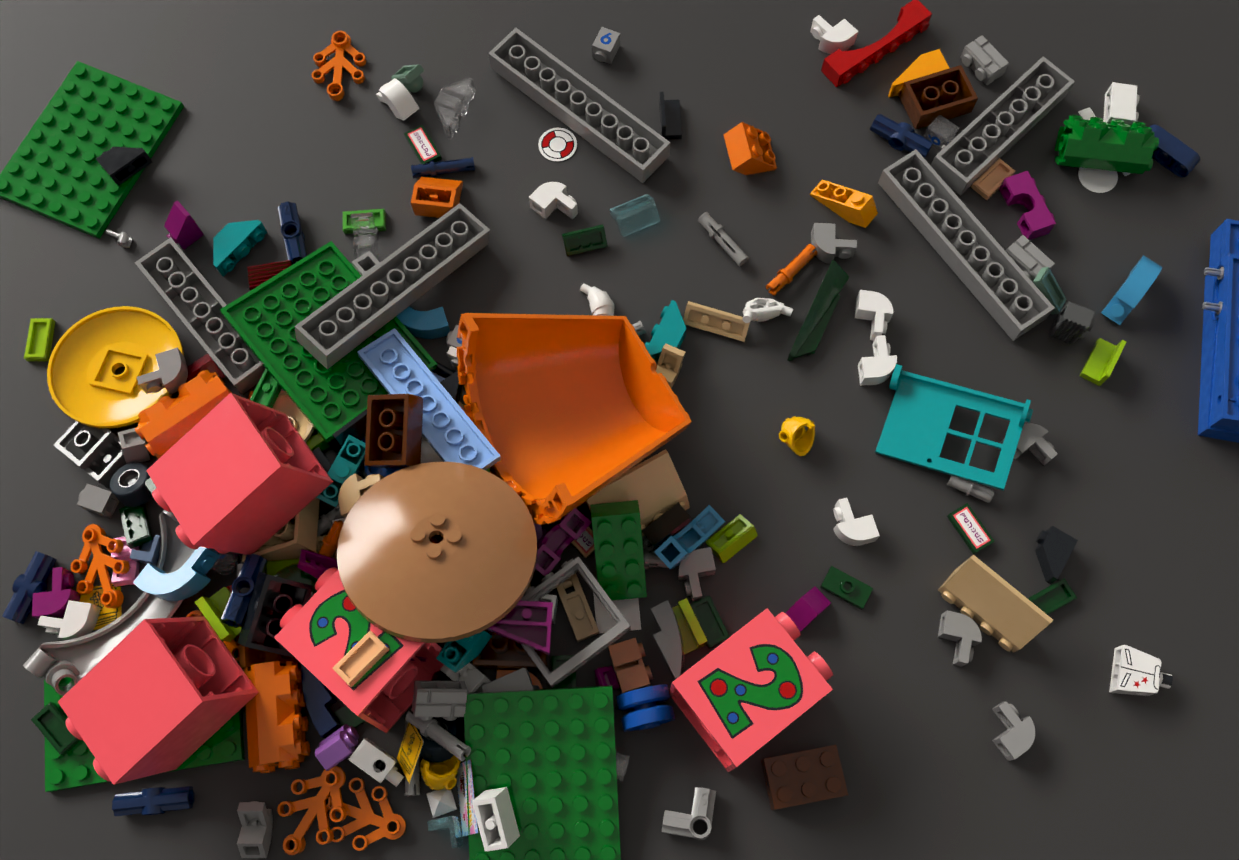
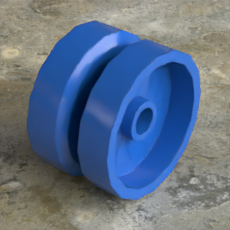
[616,684,676,732]

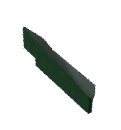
[787,260,849,361]

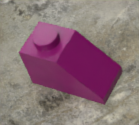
[164,200,204,250]

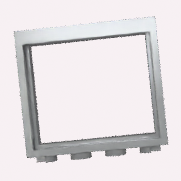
[521,557,631,688]

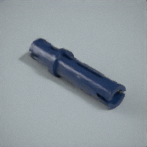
[411,157,475,179]

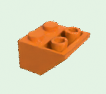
[723,122,777,175]
[411,177,463,218]

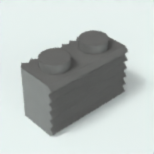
[1049,301,1095,345]

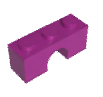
[999,171,1056,240]
[535,508,592,577]

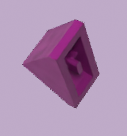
[785,586,831,632]

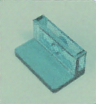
[609,194,660,237]
[427,816,464,848]

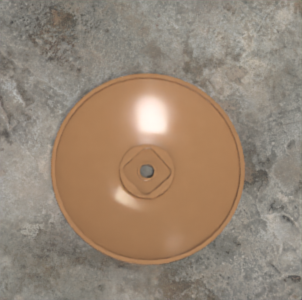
[337,462,537,643]

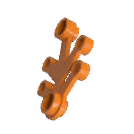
[311,31,366,101]
[71,524,130,608]
[277,766,347,855]
[326,778,406,851]

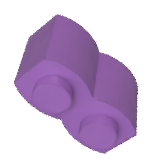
[315,724,359,771]

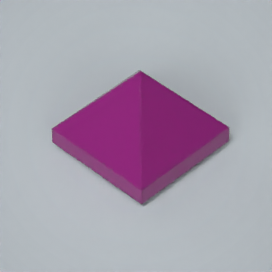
[594,666,620,690]

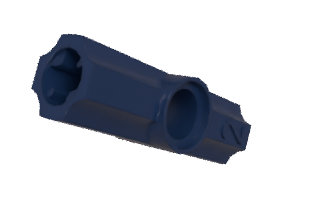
[870,113,933,158]
[277,201,307,264]
[2,551,57,624]
[221,554,268,628]
[112,786,195,816]

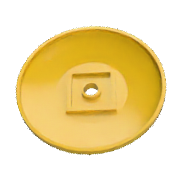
[47,306,184,428]

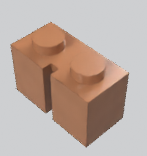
[608,638,653,694]

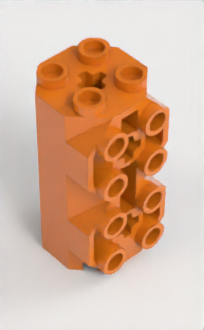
[134,370,232,459]
[244,661,310,774]

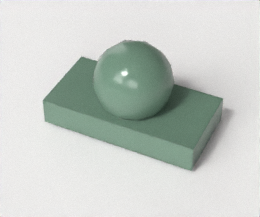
[391,64,425,93]
[1033,267,1067,315]

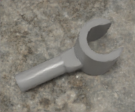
[106,229,133,248]

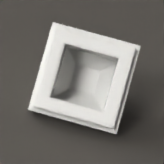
[426,788,457,818]

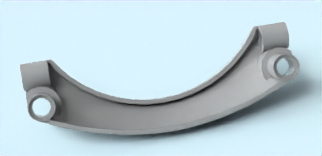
[23,510,195,696]

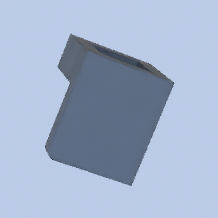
[129,535,161,566]

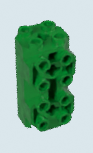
[1055,115,1159,174]

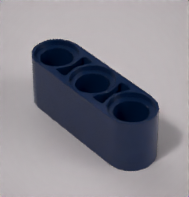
[1150,125,1200,177]

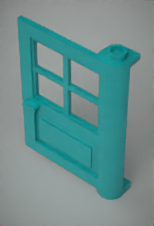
[875,364,1033,491]

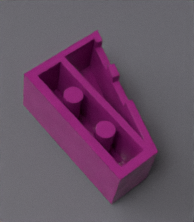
[486,600,553,655]

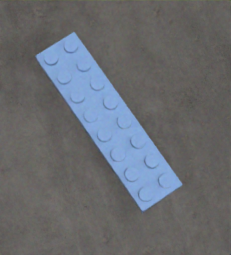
[357,328,501,470]

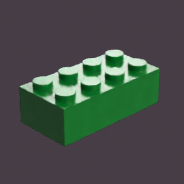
[590,500,647,601]

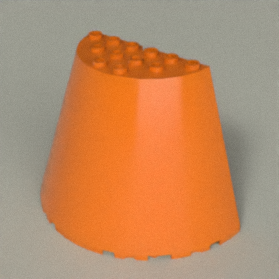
[457,313,692,525]

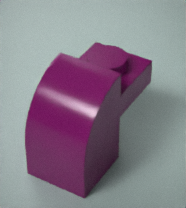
[32,567,81,619]

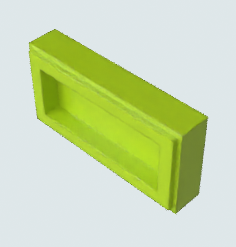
[24,318,56,361]

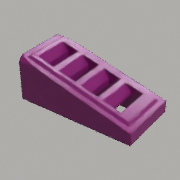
[297,549,338,579]

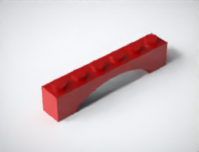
[821,0,932,87]

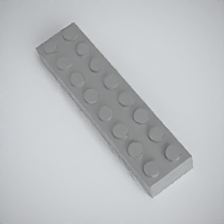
[931,56,1075,196]
[135,237,265,395]

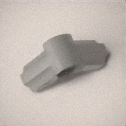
[662,787,716,840]

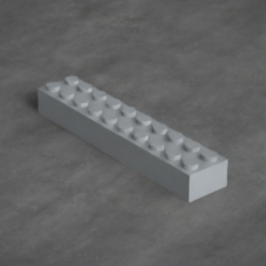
[488,28,671,183]
[878,149,1055,341]
[295,203,490,369]

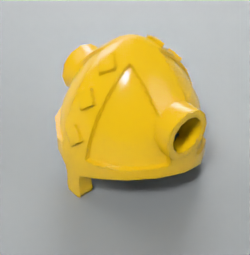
[779,416,815,456]
[420,756,461,790]

